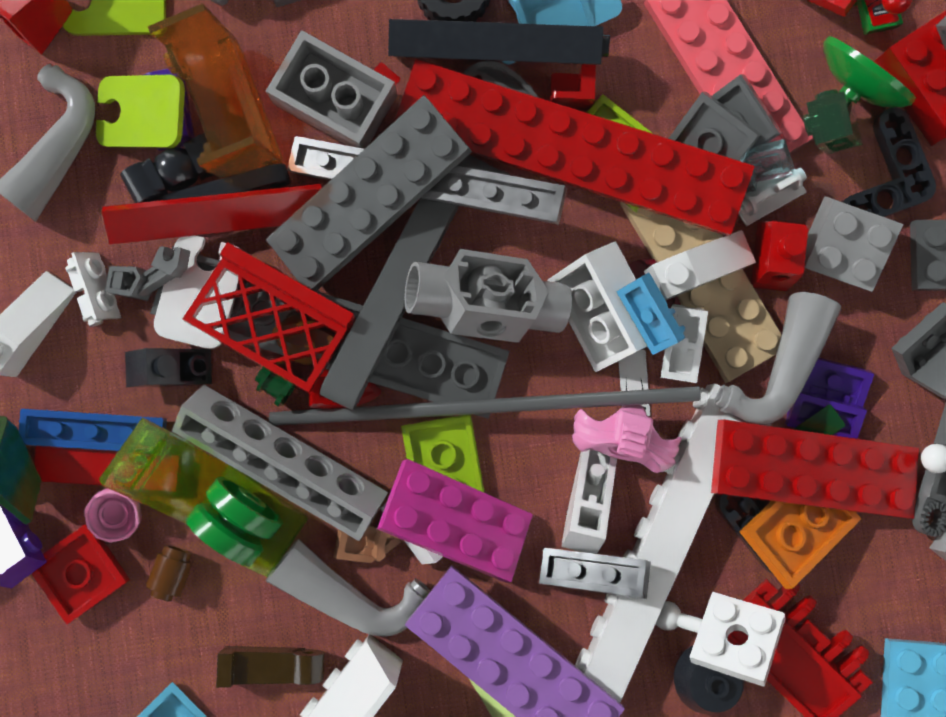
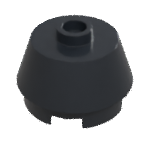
[674,645,745,715]

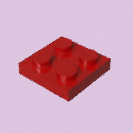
[32,524,131,625]

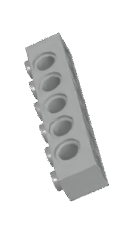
[172,385,388,541]

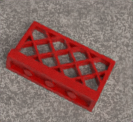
[182,242,356,394]

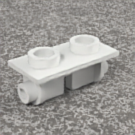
[739,163,807,227]
[65,252,121,327]

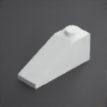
[644,230,756,300]
[0,271,76,377]
[561,450,617,554]

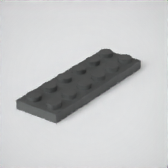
[266,95,472,292]

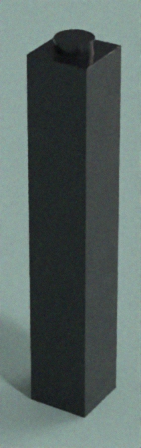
[388,19,610,65]

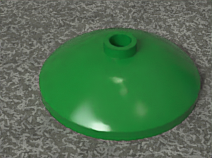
[823,36,916,107]

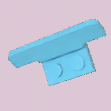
[501,0,622,64]

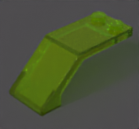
[99,417,309,577]

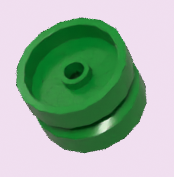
[186,476,283,567]

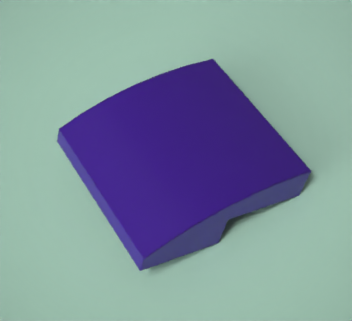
[786,358,874,439]

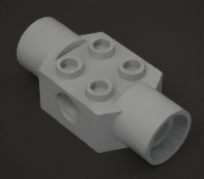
[404,249,572,343]

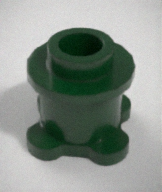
[255,364,302,407]

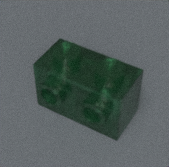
[803,89,863,155]

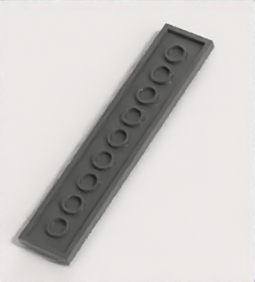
[150,246,510,419]

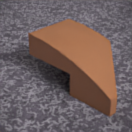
[333,526,405,563]

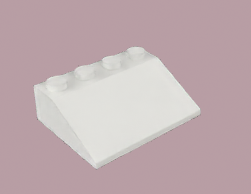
[300,634,403,717]

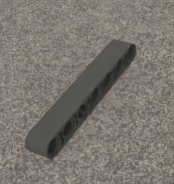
[319,198,459,411]

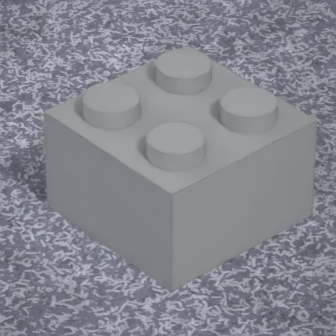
[805,196,904,292]

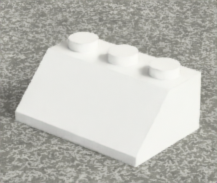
[547,241,647,372]

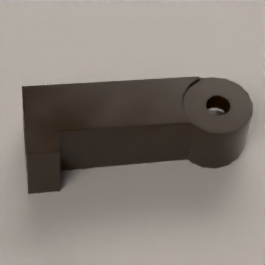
[216,646,324,688]

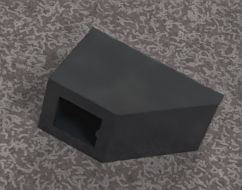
[125,348,212,388]

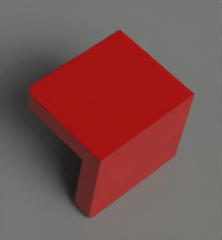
[550,64,596,110]

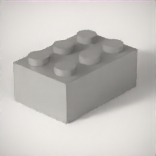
[266,30,397,149]

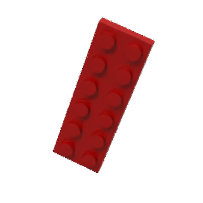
[711,419,919,519]

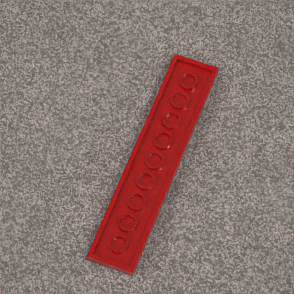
[394,59,755,236]

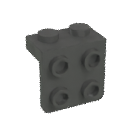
[891,302,946,400]

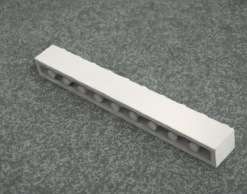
[575,384,746,702]

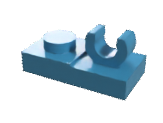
[616,273,686,355]

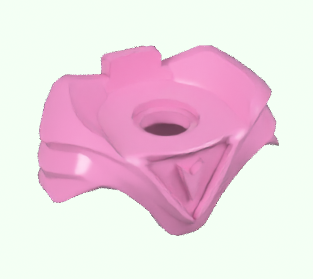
[572,405,682,473]

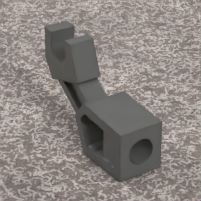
[105,246,190,301]

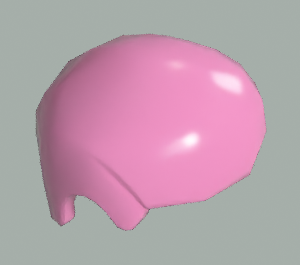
[84,488,142,543]

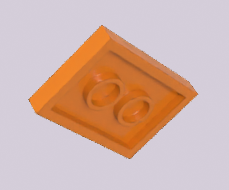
[739,501,861,589]

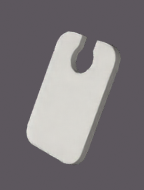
[154,235,240,349]

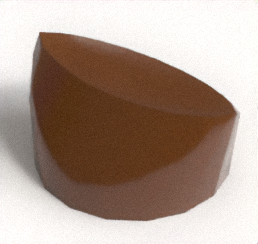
[272,314,335,365]

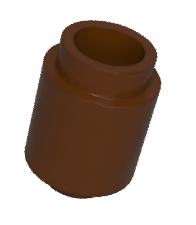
[146,545,193,601]

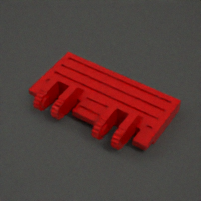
[727,579,873,717]

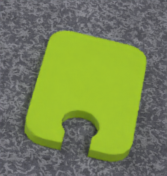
[63,0,166,36]
[96,75,185,148]

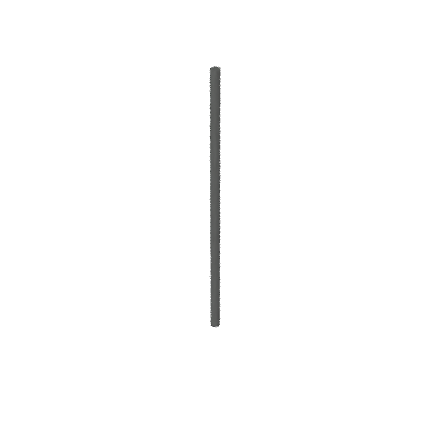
[269,386,701,426]

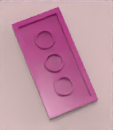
[377,459,533,583]

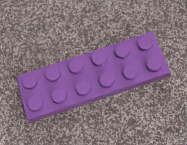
[405,565,625,717]

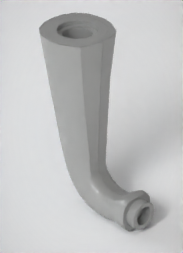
[0,64,95,222]
[715,292,841,425]
[265,539,431,637]

